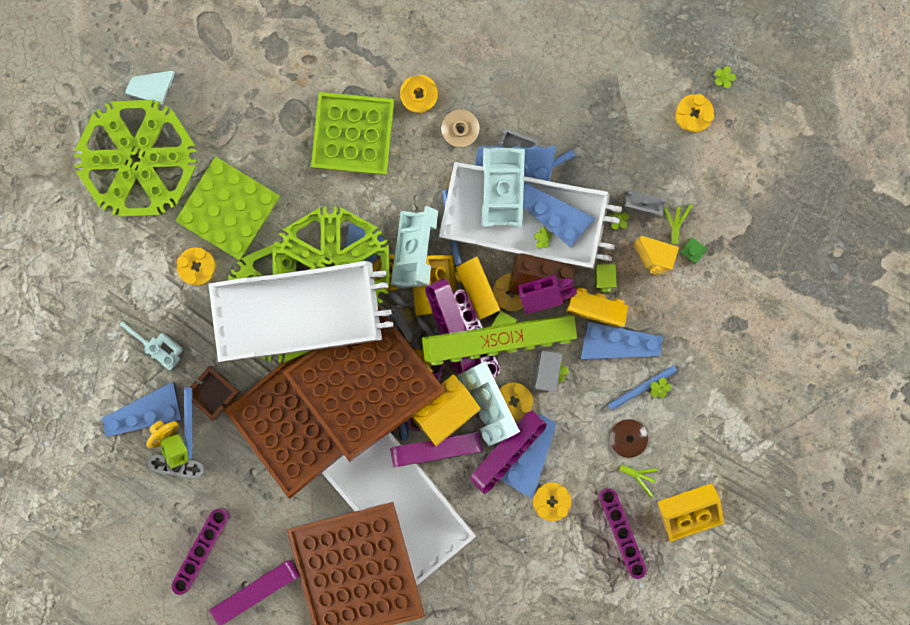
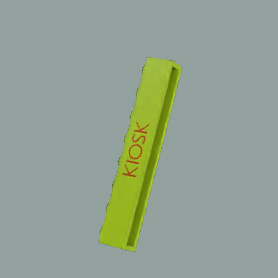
[422,315,577,365]

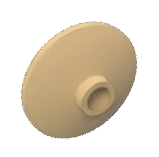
[441,109,480,147]

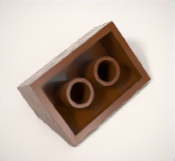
[508,253,576,305]

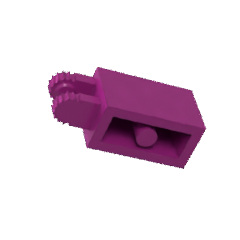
[518,275,577,314]

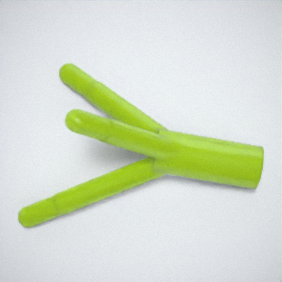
[663,204,693,244]
[619,464,658,498]

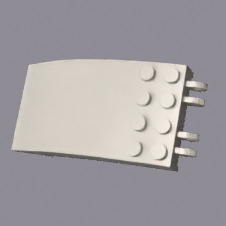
[439,162,622,270]
[209,261,393,362]
[322,432,476,585]

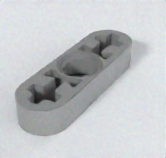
[148,454,205,479]

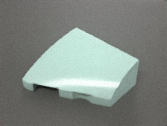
[125,71,175,106]

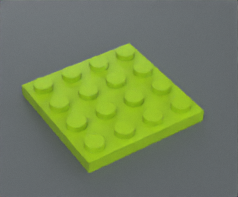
[311,92,395,175]
[175,156,281,261]

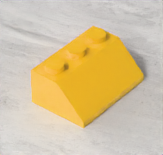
[633,236,679,276]
[413,255,458,316]
[454,257,500,321]
[565,287,629,328]
[411,374,481,446]
[657,483,725,542]

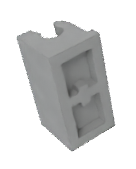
[498,128,540,148]
[623,190,666,218]
[532,350,562,392]

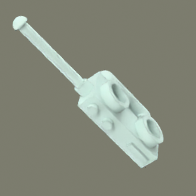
[120,322,183,371]

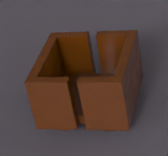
[183,366,241,421]

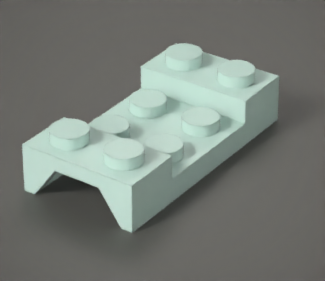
[481,148,525,227]
[391,206,438,289]
[456,362,520,446]

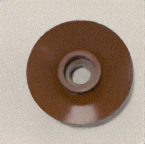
[610,419,648,458]

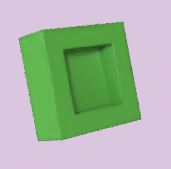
[680,237,707,264]

